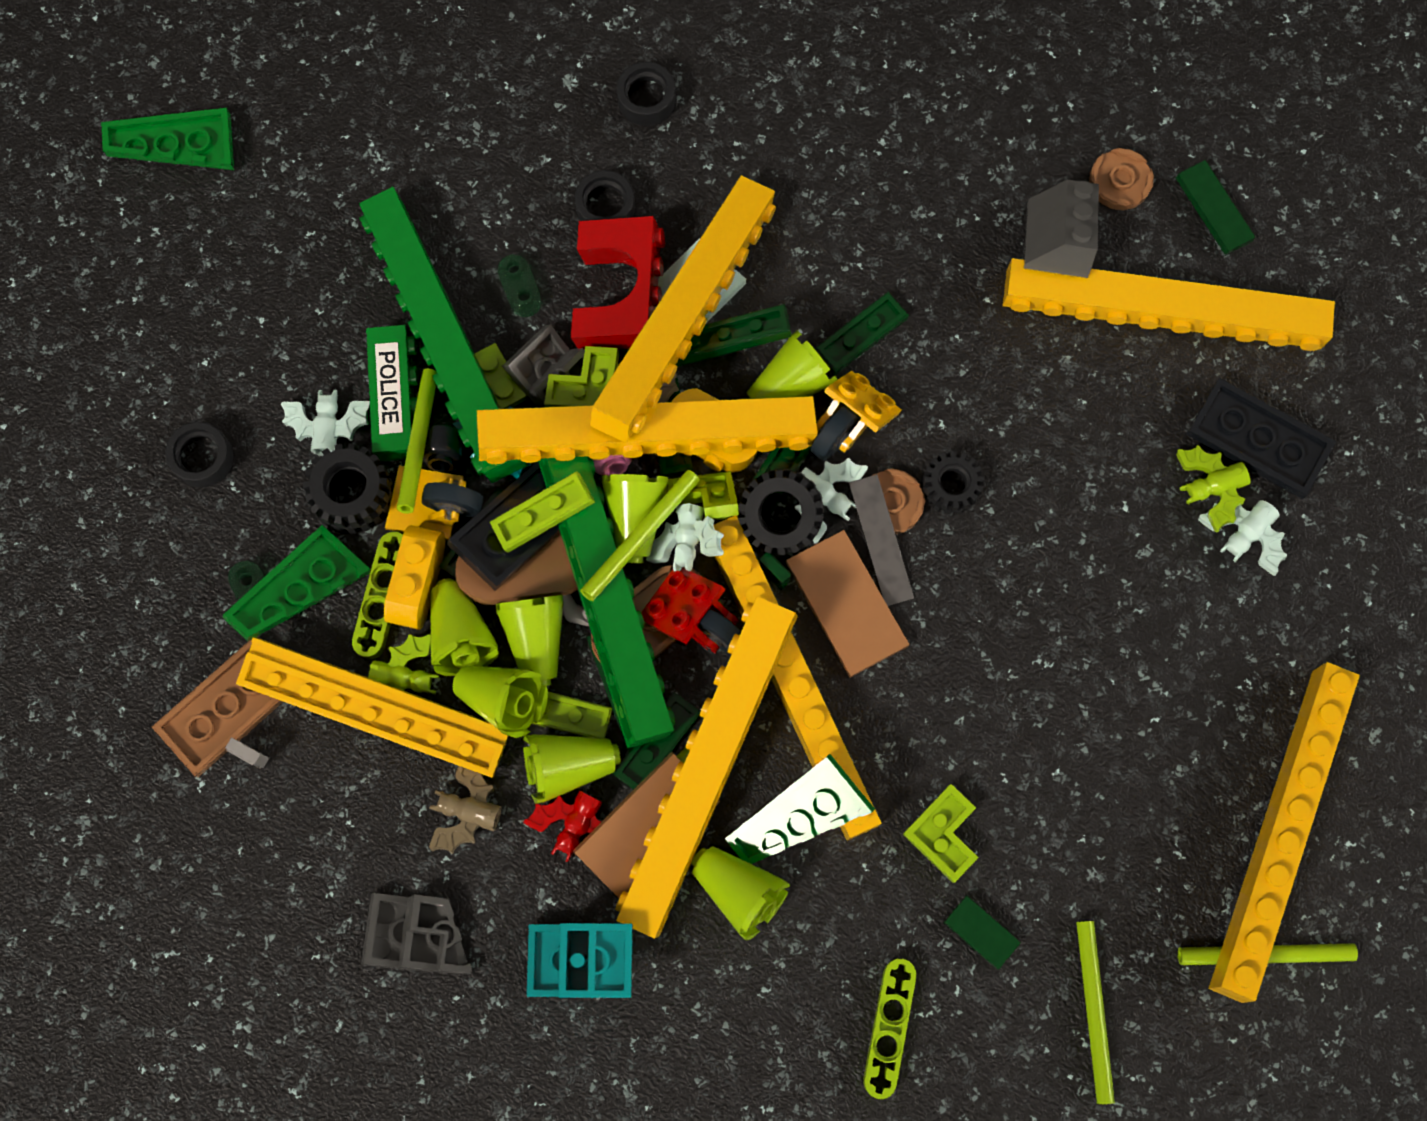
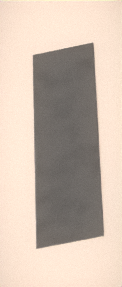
[849,475,914,606]

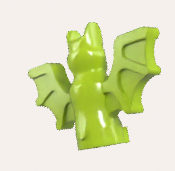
[1176,445,1250,532]
[368,634,439,694]

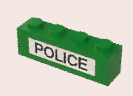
[366,325,419,462]

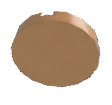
[1089,148,1154,211]
[872,469,925,534]

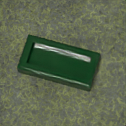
[943,895,1021,970]

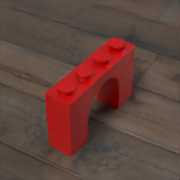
[571,216,665,350]

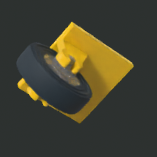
[811,371,902,461]
[385,465,483,540]

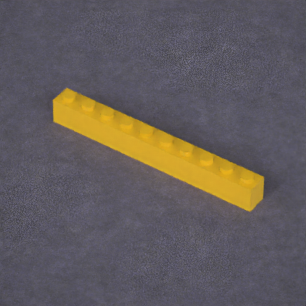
[590,175,776,443]
[1003,258,1335,351]
[477,396,818,464]
[714,515,882,841]
[615,596,798,939]
[1208,662,1360,1003]

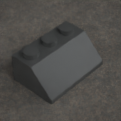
[1024,179,1099,278]

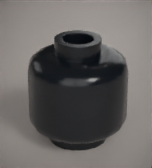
[423,422,465,473]

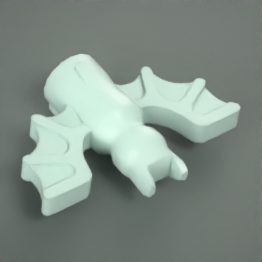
[281,389,370,456]
[795,458,868,544]
[1198,500,1287,576]
[646,503,724,571]

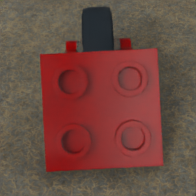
[641,567,742,655]

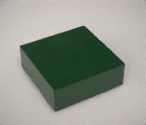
[759,552,791,590]

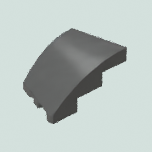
[502,324,585,408]
[361,893,472,974]

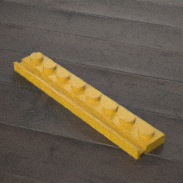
[236,637,508,778]

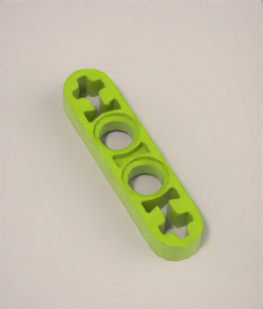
[352,532,403,659]
[863,959,916,1099]

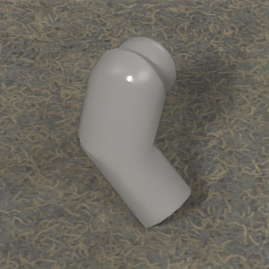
[563,594,589,627]

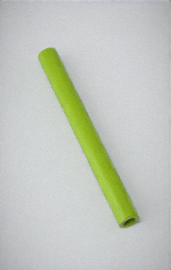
[397,368,437,514]
[580,470,700,601]
[1076,921,1115,1104]
[1178,943,1358,965]

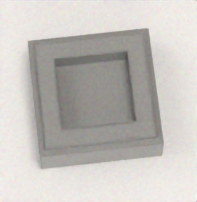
[225,737,269,769]

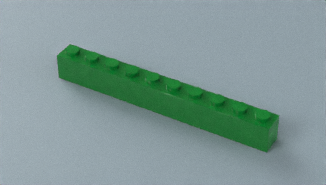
[359,187,527,483]
[538,456,675,749]

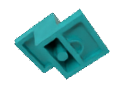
[527,923,633,998]

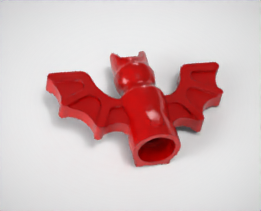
[523,791,603,862]

